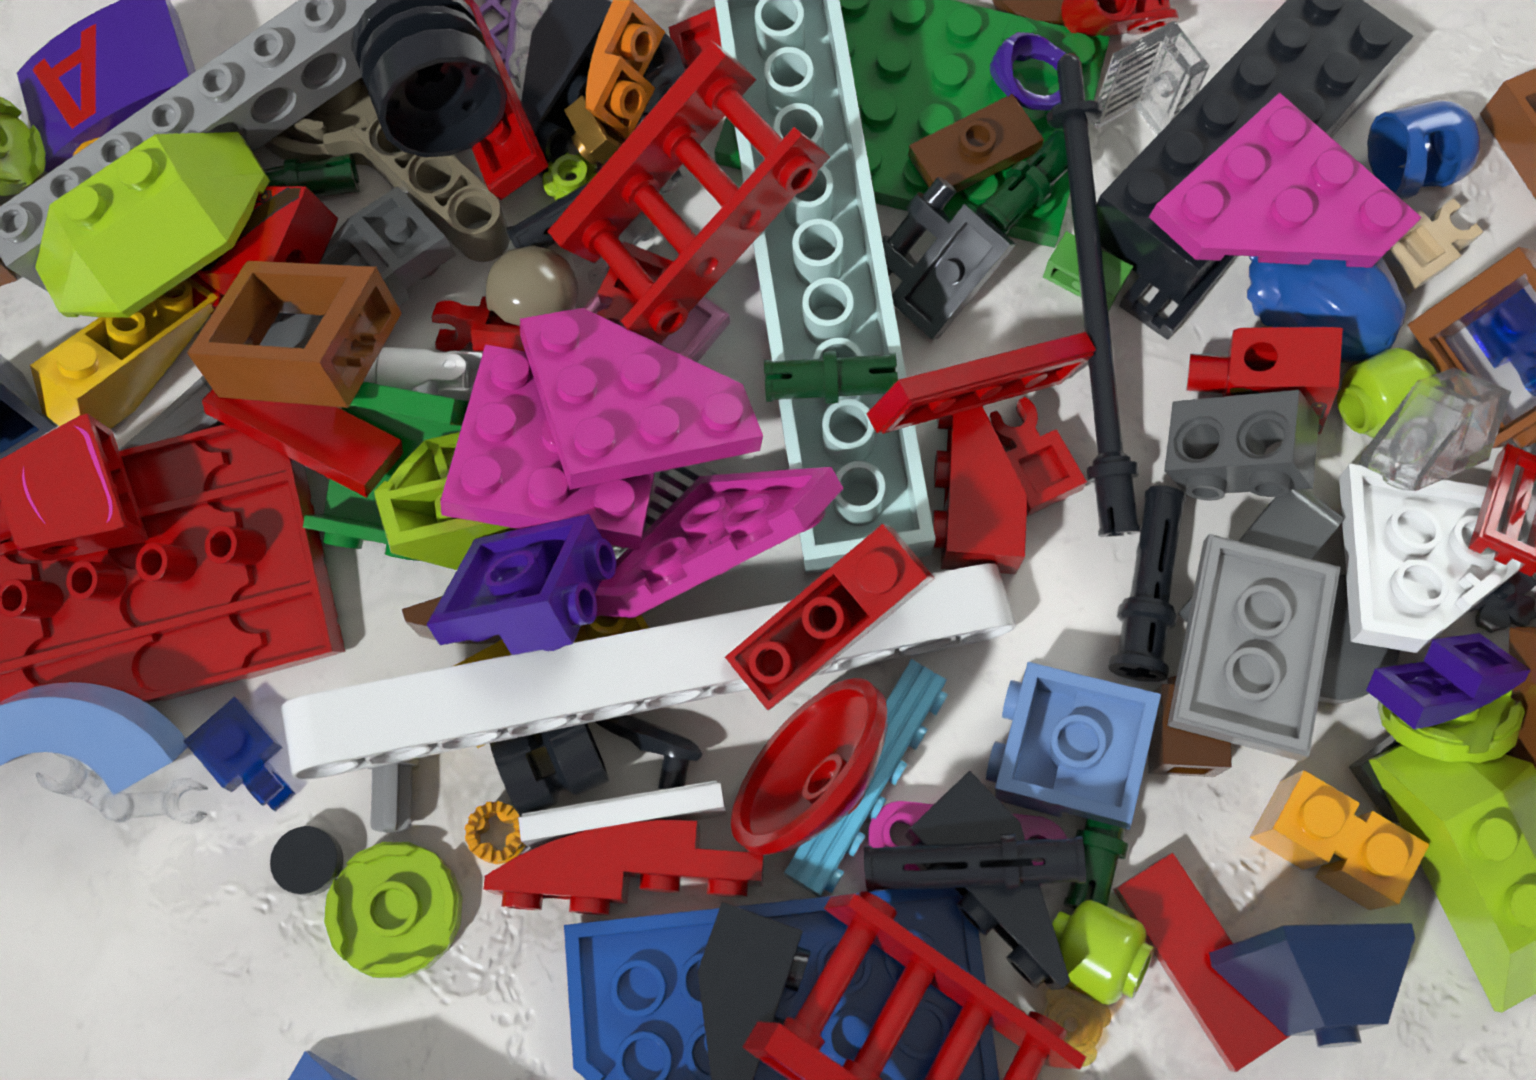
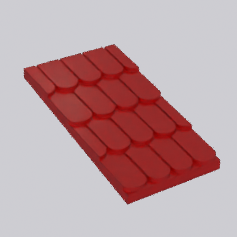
[0,424,346,704]

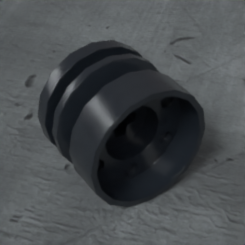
[352,0,507,158]

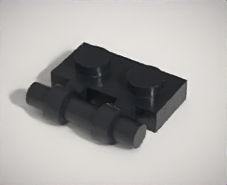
[882,176,1017,340]

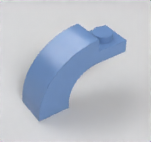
[0,682,190,796]

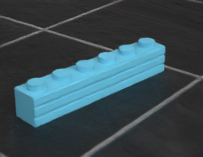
[784,659,948,897]

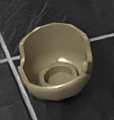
[485,246,578,326]

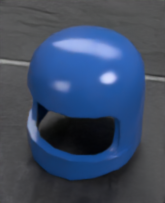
[1367,100,1480,200]

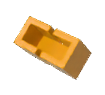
[1249,770,1430,910]

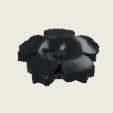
[1469,571,1536,633]

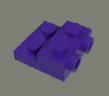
[427,514,616,655]

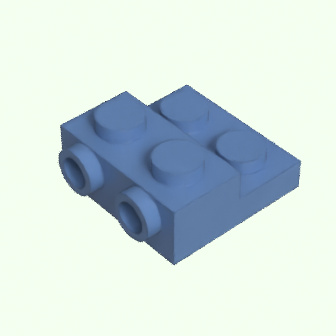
[986,662,1161,830]

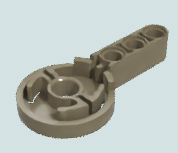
[264,77,510,262]

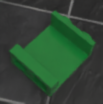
[303,381,469,561]

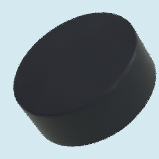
[270,826,343,896]

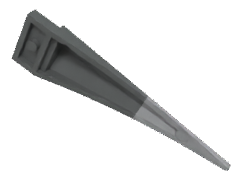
[119,186,456,451]

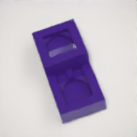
[1366,633,1531,730]

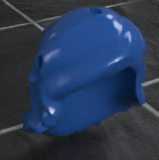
[1247,256,1407,363]

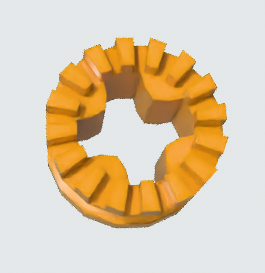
[464,801,527,865]

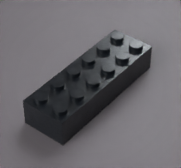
[1097,0,1414,305]

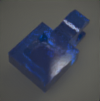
[1466,288,1536,397]
[183,696,296,812]

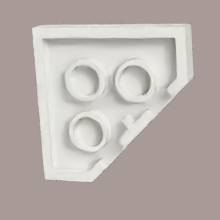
[1339,463,1536,653]

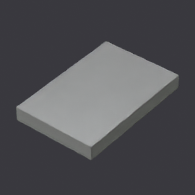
[1167,534,1340,762]

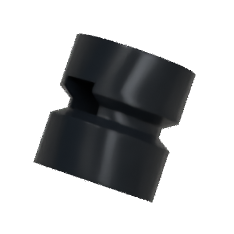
[490,723,610,817]

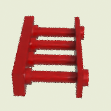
[547,40,830,344]
[742,891,1086,1080]

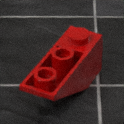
[932,406,1027,574]
[725,523,935,711]

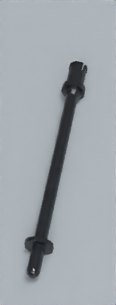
[1046,53,1140,537]

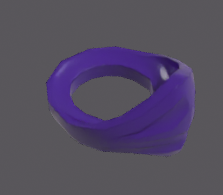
[990,32,1067,111]

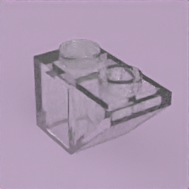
[1359,368,1512,491]

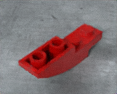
[483,820,764,915]

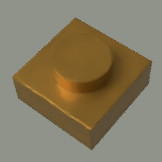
[564,95,626,165]

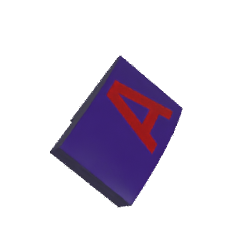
[17,0,196,173]

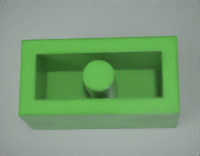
[1043,231,1133,312]

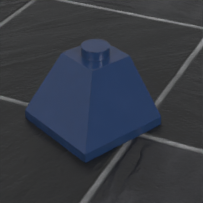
[1209,923,1415,1048]

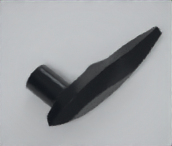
[595,715,703,789]

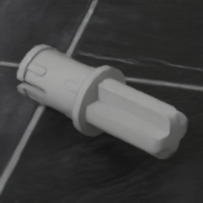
[367,758,419,833]

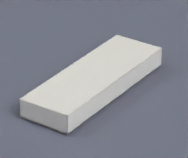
[518,781,727,848]

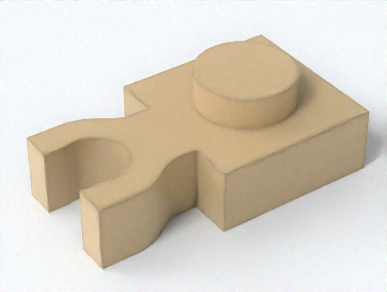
[1382,198,1484,295]

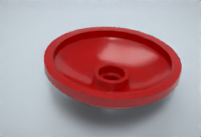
[731,678,888,855]

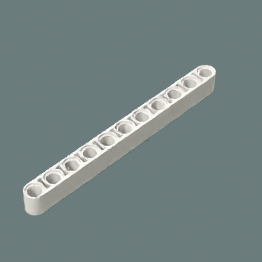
[281,563,1016,780]

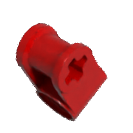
[1061,0,1179,36]

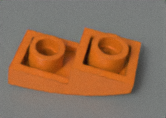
[585,0,665,139]

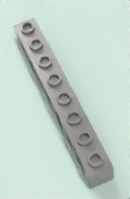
[0,0,377,292]

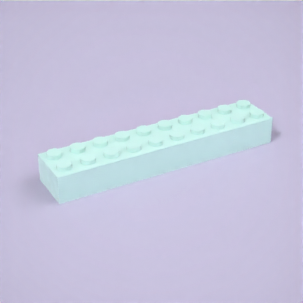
[714,0,935,575]

